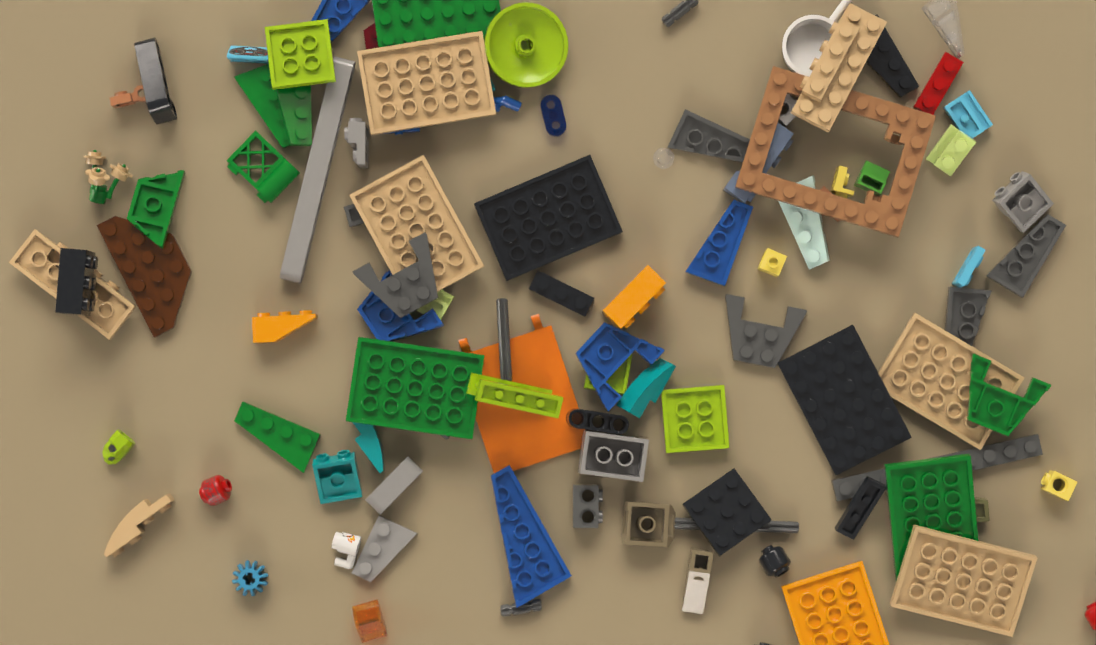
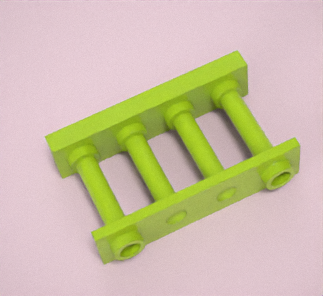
[466,373,563,419]

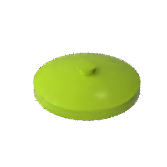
[484,2,568,88]

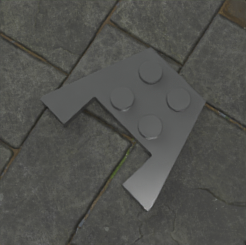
[352,232,438,318]
[725,294,807,368]

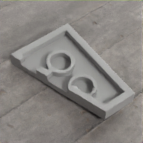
[352,515,417,582]

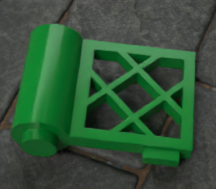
[226,130,300,203]

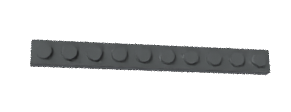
[831,434,1043,501]

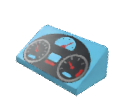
[227,46,269,64]

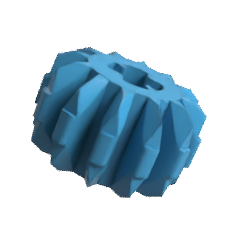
[232,560,269,596]

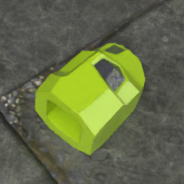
[102,430,135,465]

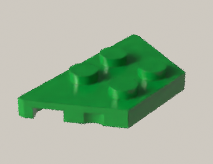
[127,170,185,249]

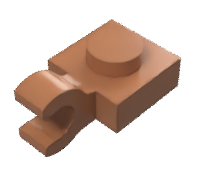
[109,85,146,109]

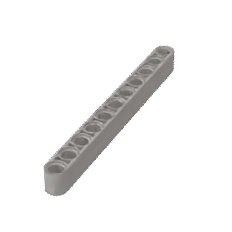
[280,57,355,283]

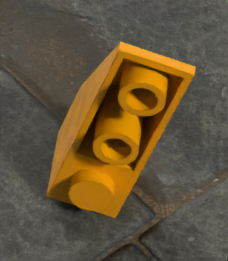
[252,310,318,343]

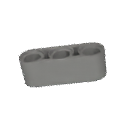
[366,457,423,515]

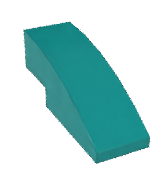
[617,358,676,418]
[352,422,385,473]

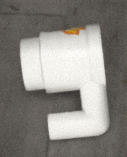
[332,532,361,569]

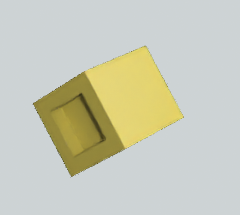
[757,248,787,277]
[1041,470,1077,501]

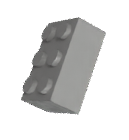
[578,430,649,482]

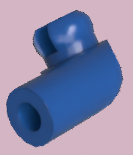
[493,96,522,112]

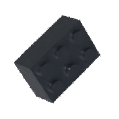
[55,248,98,316]

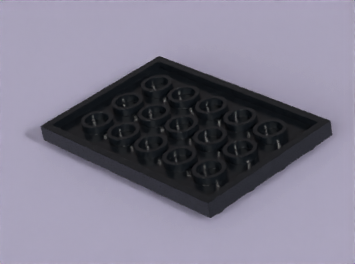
[474,155,623,281]
[778,324,912,475]

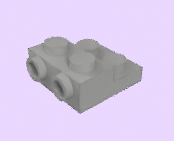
[344,118,369,169]
[992,171,1054,233]

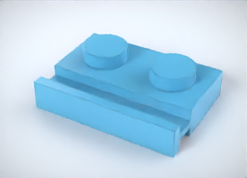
[943,90,993,138]
[952,246,985,288]

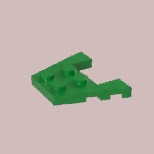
[967,353,1051,436]

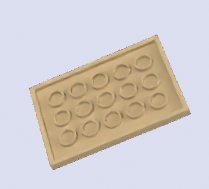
[357,31,496,135]
[349,155,484,292]
[878,312,1024,450]
[890,525,1037,637]

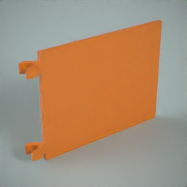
[458,314,586,473]

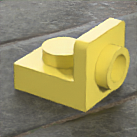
[830,166,855,199]

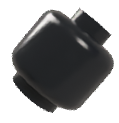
[759,545,791,578]

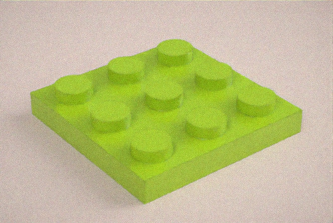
[265,19,336,90]
[661,385,729,453]

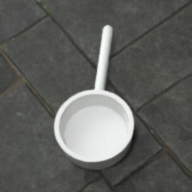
[782,0,852,77]

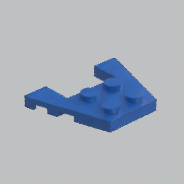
[357,270,444,342]
[575,322,665,412]

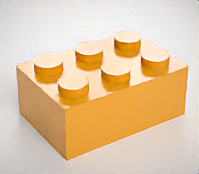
[602,265,666,329]

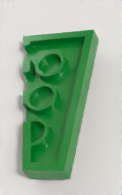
[234,402,321,473]

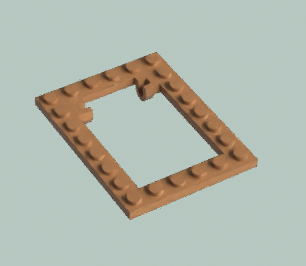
[735,66,936,238]

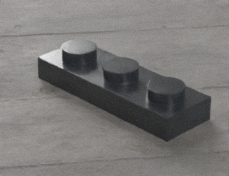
[529,270,594,317]
[834,476,887,540]

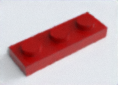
[913,52,964,115]

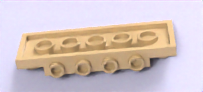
[791,3,887,133]
[9,229,137,340]

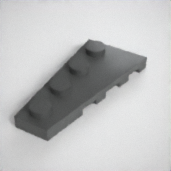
[667,109,750,162]

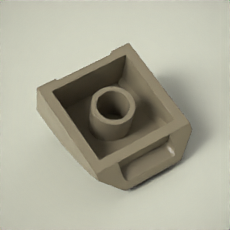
[621,501,676,547]

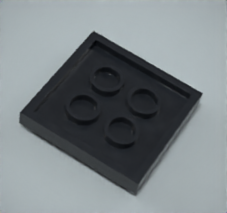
[682,468,772,557]

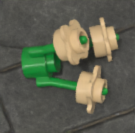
[83,150,133,204]

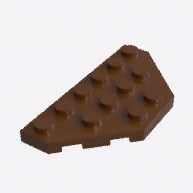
[97,216,192,338]

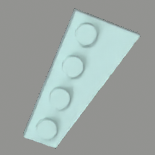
[779,175,830,270]

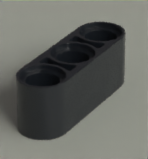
[566,409,629,434]

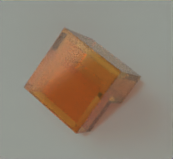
[352,599,388,643]

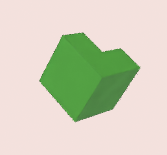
[854,160,890,195]

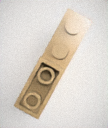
[104,493,174,558]

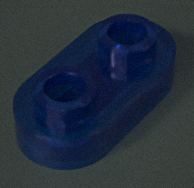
[541,95,566,137]

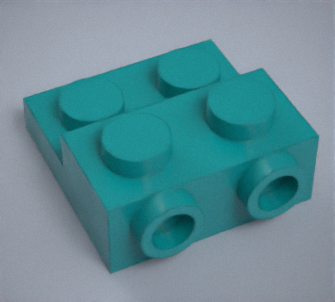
[312,450,362,504]

